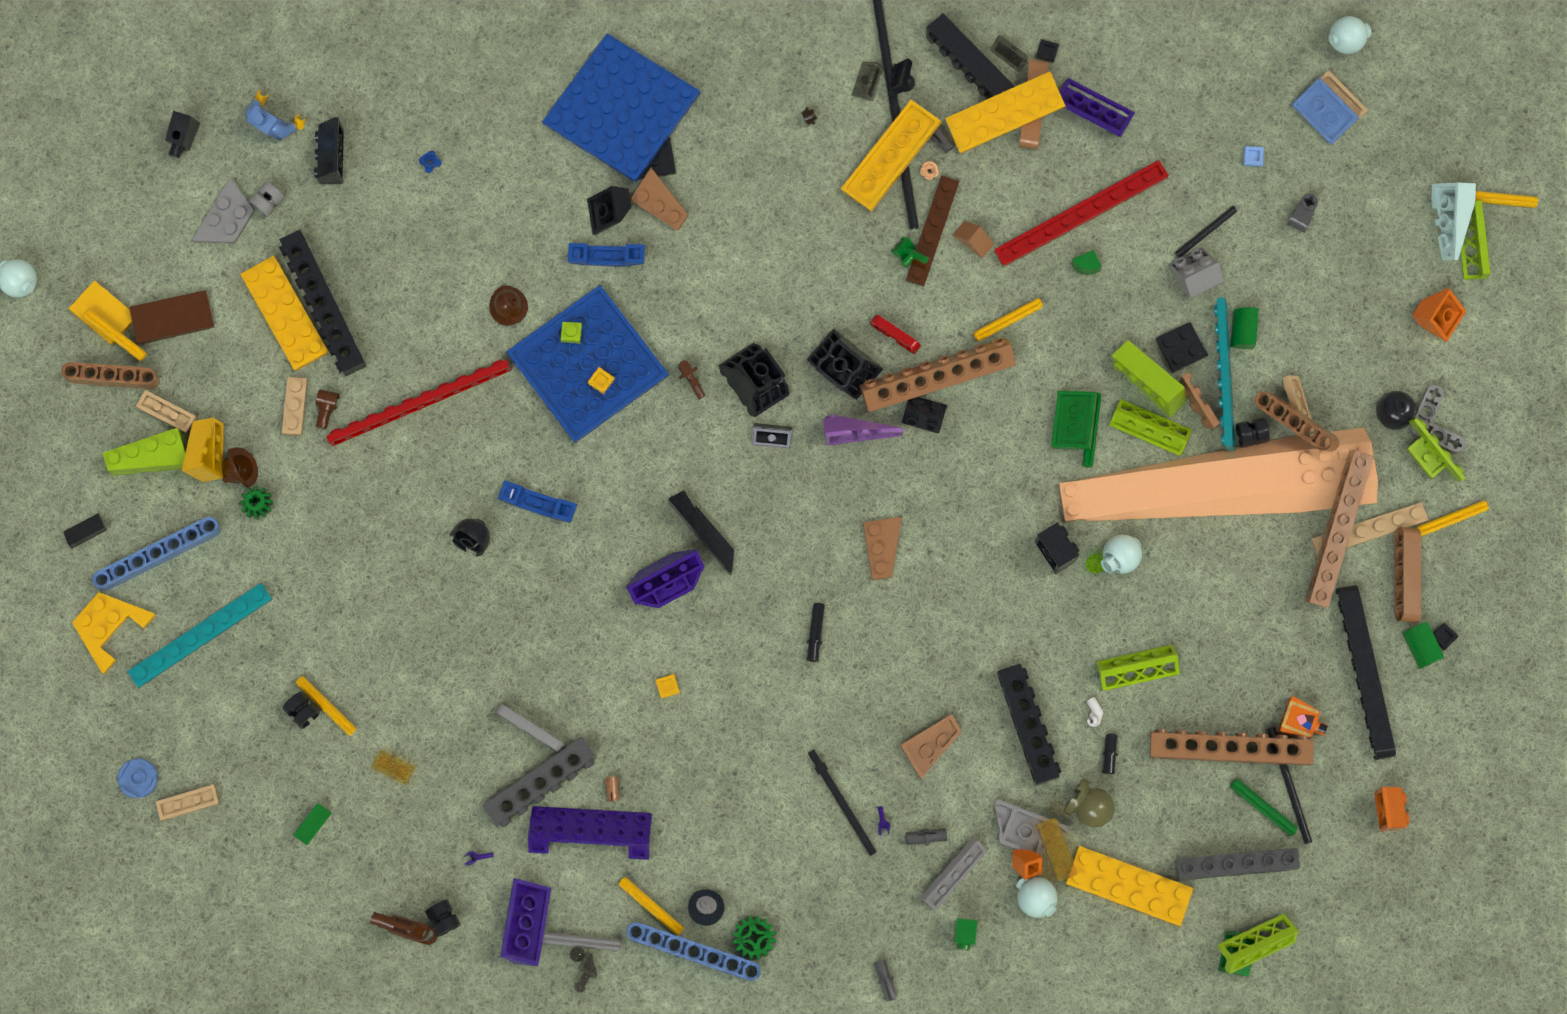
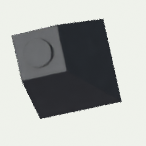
[587,186,632,235]

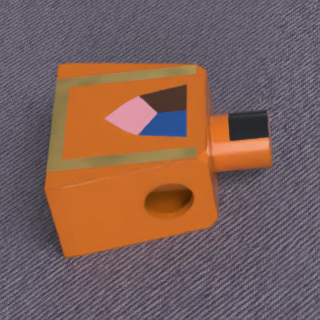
[1277,696,1328,740]

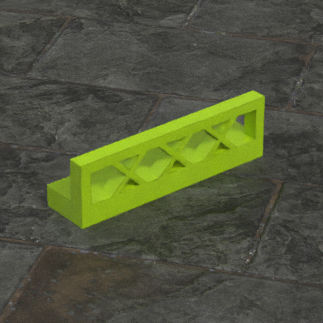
[1460,200,1491,280]
[1109,399,1192,456]
[1096,644,1180,691]
[1217,914,1298,974]

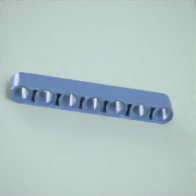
[92,517,221,591]
[627,922,761,981]

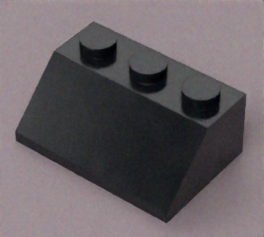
[314,117,344,184]

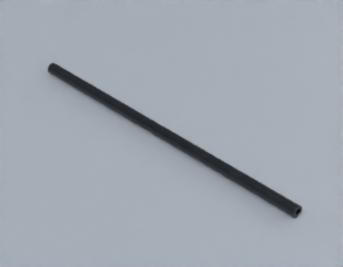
[872,0,919,230]

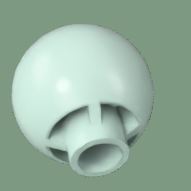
[1329,16,1371,54]
[0,259,37,298]
[1101,534,1142,574]
[1016,877,1058,918]

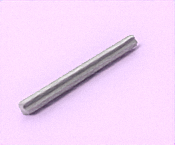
[500,928,621,951]

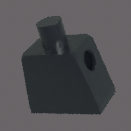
[165,111,200,159]

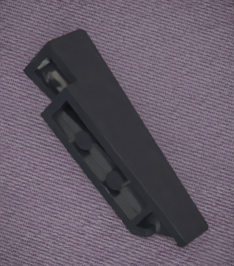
[668,491,734,575]

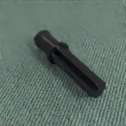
[806,603,825,662]

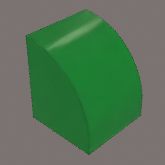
[1071,250,1102,275]

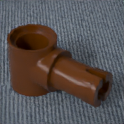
[315,389,340,429]

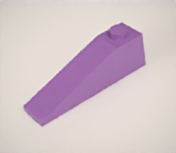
[823,415,903,445]

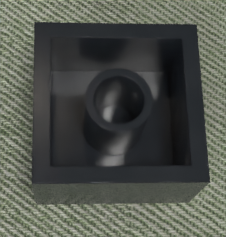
[1035,522,1080,574]

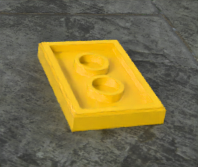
[68,280,133,345]

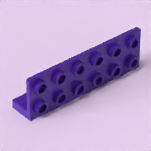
[528,806,652,860]

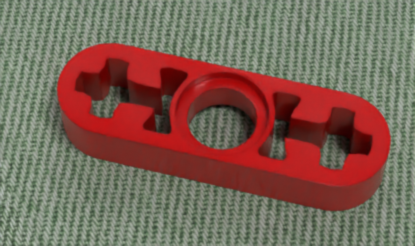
[870,315,921,354]

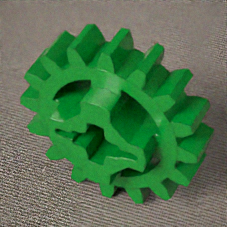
[733,915,776,960]

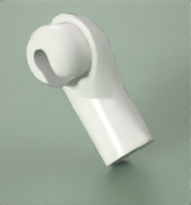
[1086,697,1104,727]

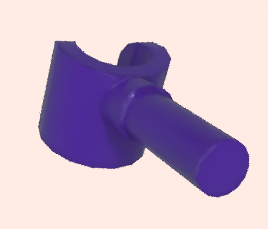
[878,806,890,836]
[464,851,494,866]

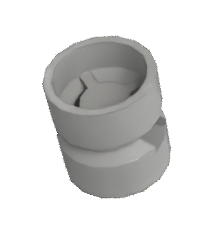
[248,181,285,218]

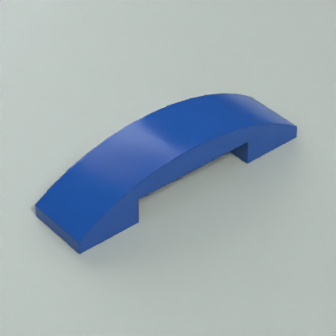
[568,243,645,267]
[498,480,577,523]

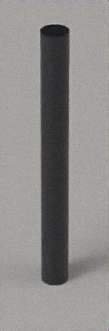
[1175,206,1237,257]

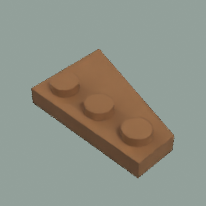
[631,168,689,231]
[1179,372,1220,431]
[863,517,902,581]
[900,714,961,779]

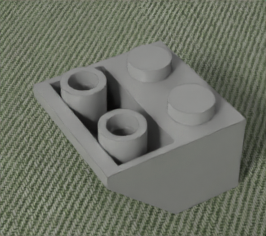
[1168,247,1224,298]

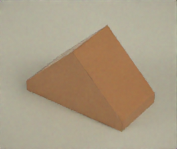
[953,221,994,258]

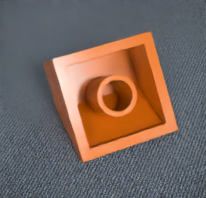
[1374,787,1409,832]

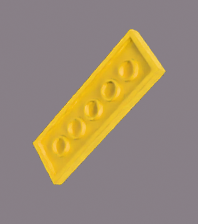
[945,71,1066,154]
[841,100,942,212]
[240,256,329,371]
[1066,846,1194,927]

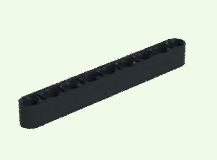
[1336,585,1396,760]

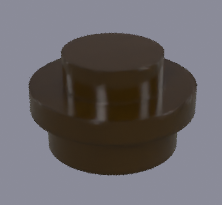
[802,107,817,125]

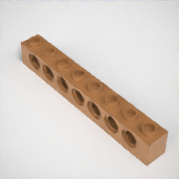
[859,338,1016,412]
[1305,450,1373,608]
[1150,729,1314,766]

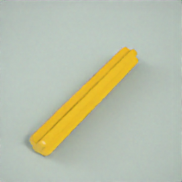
[1475,191,1538,208]
[973,298,1043,342]
[83,309,147,361]
[1416,500,1489,537]
[295,676,357,736]
[619,877,684,936]

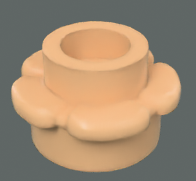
[920,161,939,180]

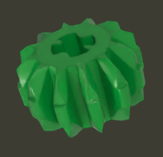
[239,486,274,520]

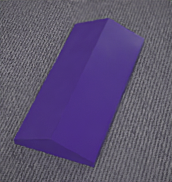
[1059,78,1135,137]
[500,878,551,967]

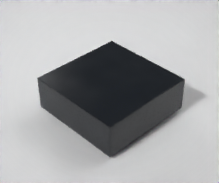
[1036,39,1059,63]
[1433,622,1459,650]

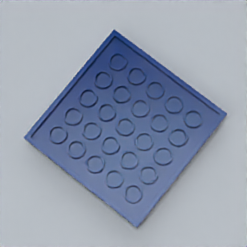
[542,33,701,183]
[506,285,669,443]

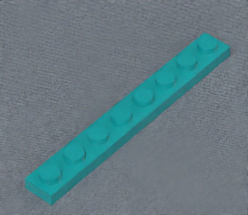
[1214,297,1235,451]
[127,583,273,688]

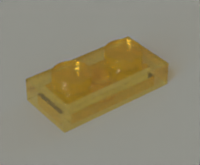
[371,750,416,786]

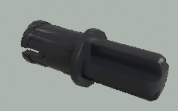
[1102,734,1118,774]

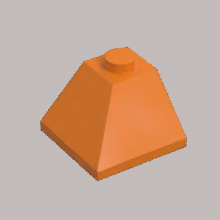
[1412,288,1467,342]

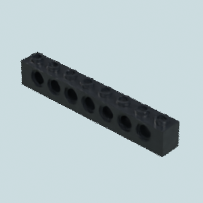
[279,230,367,376]

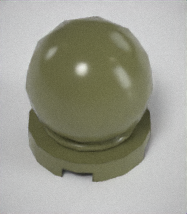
[1063,778,1115,828]

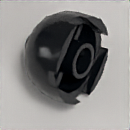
[1376,391,1416,430]
[450,518,490,556]

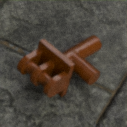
[678,360,705,400]

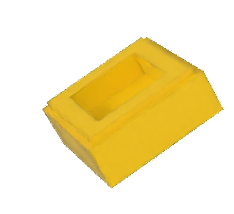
[588,367,615,395]
[655,674,680,699]

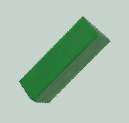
[293,803,332,845]

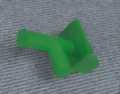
[891,237,928,268]

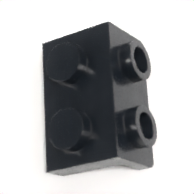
[902,397,947,433]

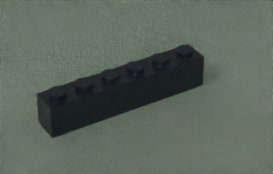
[926,13,1015,98]

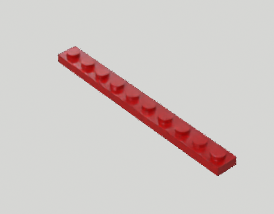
[994,160,1169,268]
[326,360,511,447]

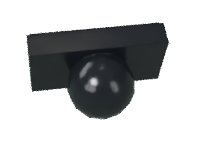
[888,58,915,96]

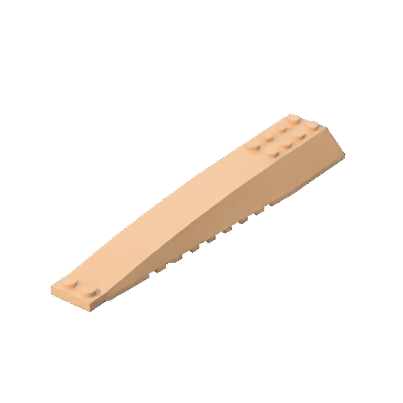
[1059,428,1378,522]

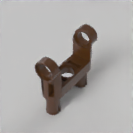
[370,911,438,945]

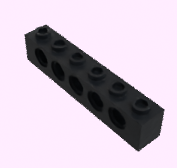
[997,663,1061,786]

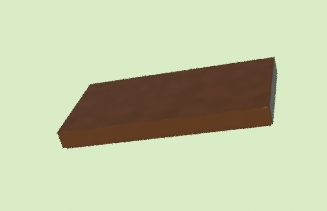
[129,290,214,345]

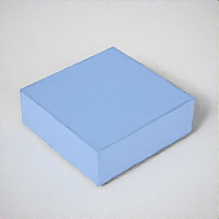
[1243,146,1264,167]

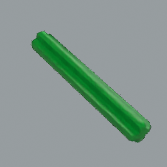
[1082,393,1102,468]
[1230,778,1298,837]

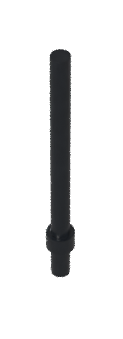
[1267,727,1312,844]
[807,750,877,856]

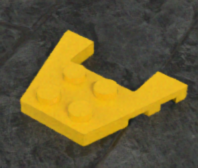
[72,592,156,674]

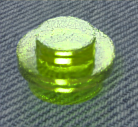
[1086,554,1104,574]

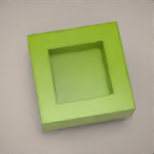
[561,322,582,344]

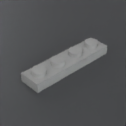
[920,837,987,911]

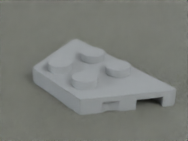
[192,178,255,244]
[995,799,1069,855]

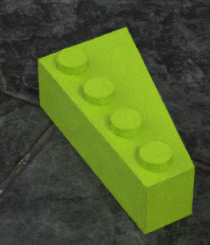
[1112,340,1186,418]
[102,428,187,476]

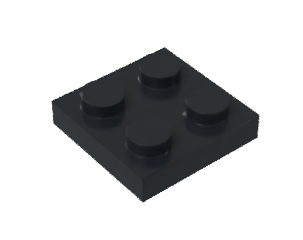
[1155,322,1208,373]

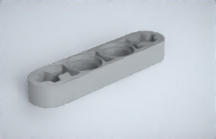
[495,704,565,753]

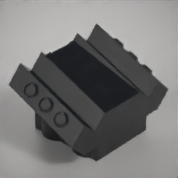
[807,329,883,400]
[719,343,790,417]

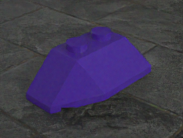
[626,549,705,608]

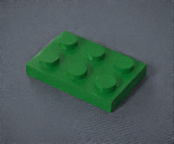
[1051,391,1097,450]

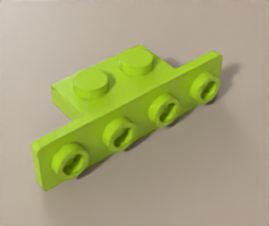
[1406,418,1465,481]

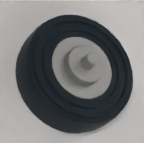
[688,889,724,926]

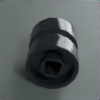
[1236,418,1270,448]
[282,691,320,729]
[425,899,461,937]

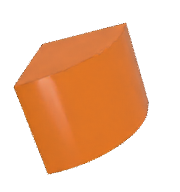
[1012,849,1042,880]

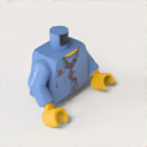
[245,90,306,141]

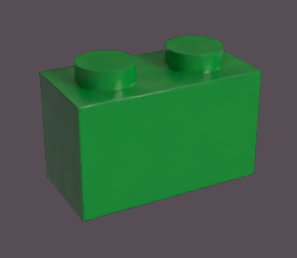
[953,918,978,951]

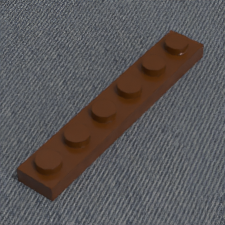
[906,175,959,287]

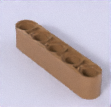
[1019,59,1048,150]
[61,362,160,389]
[1254,391,1339,452]
[1394,527,1421,623]

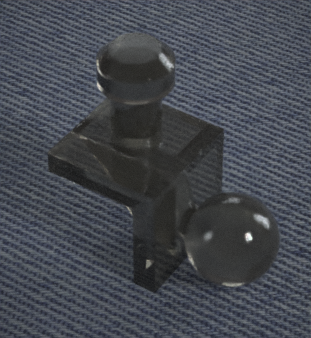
[570,947,598,993]

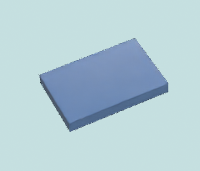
[1291,77,1359,145]

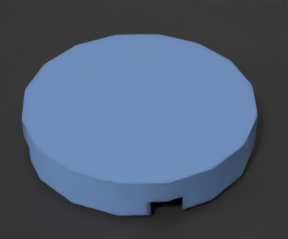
[117,758,158,799]

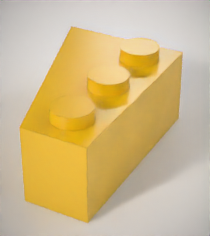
[181,418,224,482]

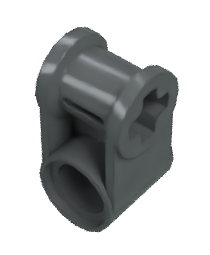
[1287,193,1318,233]

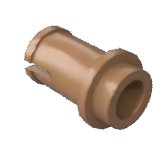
[604,776,620,802]

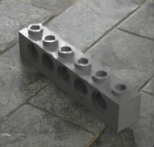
[482,737,596,828]
[1174,848,1300,881]

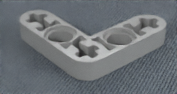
[1410,385,1465,454]

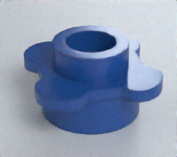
[419,151,442,173]

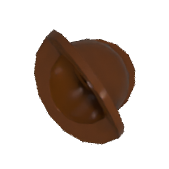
[489,285,528,326]
[223,447,258,487]

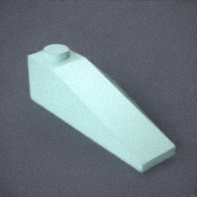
[1431,182,1476,260]

